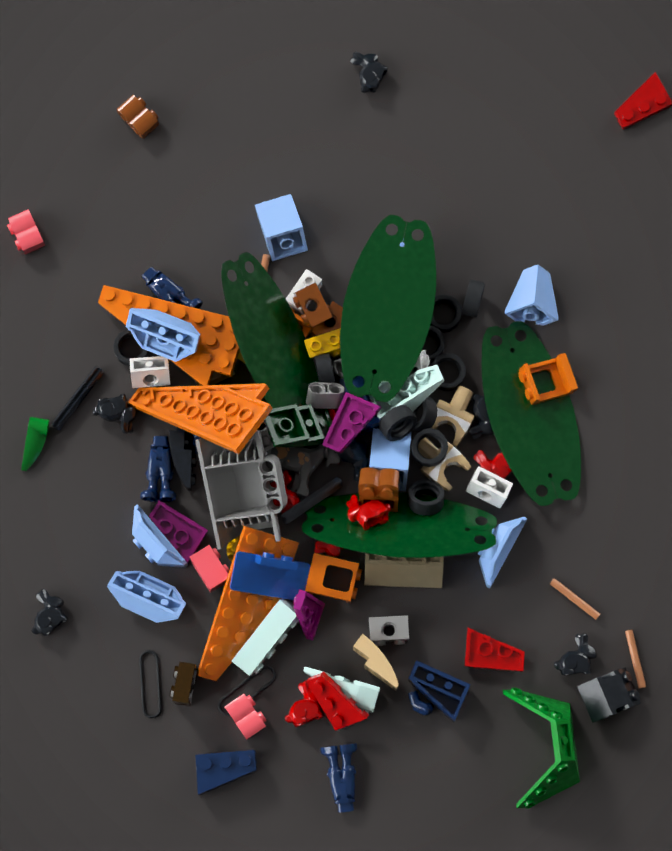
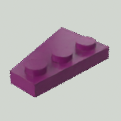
[322,392,382,453]
[149,500,208,563]
[293,589,325,641]

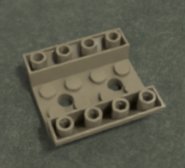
[364,553,444,588]

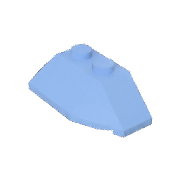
[126,308,200,362]
[132,504,188,568]
[478,517,527,588]
[107,571,186,623]

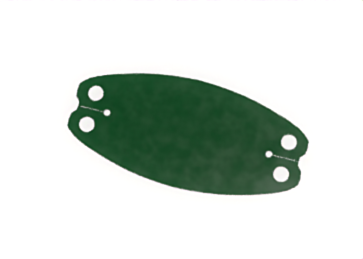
[340,215,436,402]
[221,252,319,409]
[482,321,581,506]
[302,493,497,558]

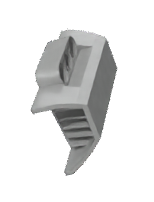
[195,430,288,550]

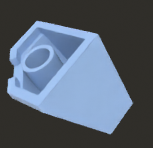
[505,264,558,326]

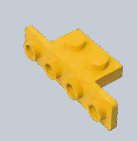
[304,328,341,358]

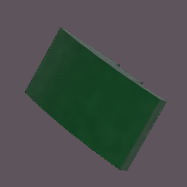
[264,404,332,447]

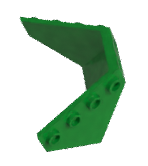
[503,687,580,809]

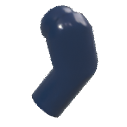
[408,691,433,715]

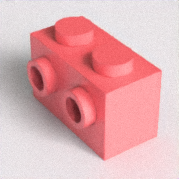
[190,545,229,593]

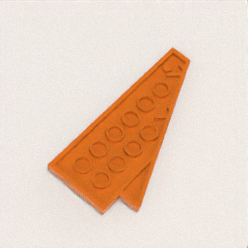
[98,285,240,386]
[128,383,273,454]
[196,526,299,681]

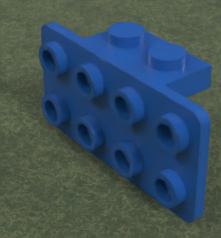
[230,551,310,600]

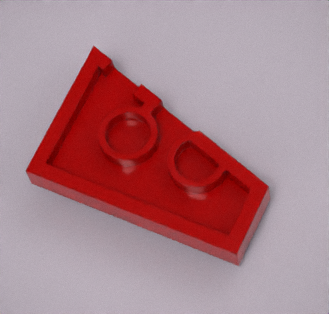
[614,72,672,130]
[464,627,525,672]
[306,672,369,731]

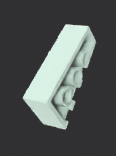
[232,599,299,676]

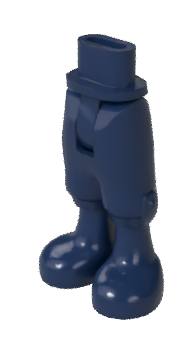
[142,267,203,309]
[140,436,176,502]
[320,743,357,813]

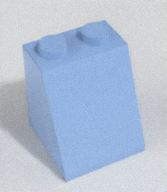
[255,194,308,261]
[369,428,411,492]

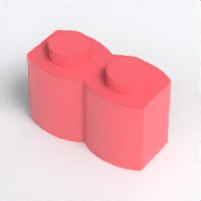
[7,209,45,255]
[224,693,267,740]

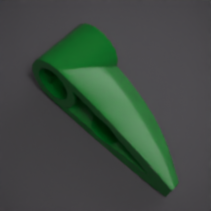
[21,417,50,471]

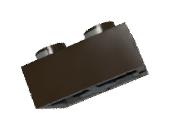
[170,661,197,706]

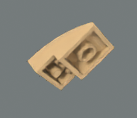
[353,634,399,691]

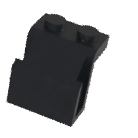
[577,667,641,723]

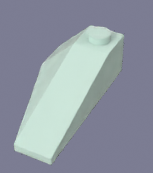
[369,365,445,420]
[303,667,380,714]

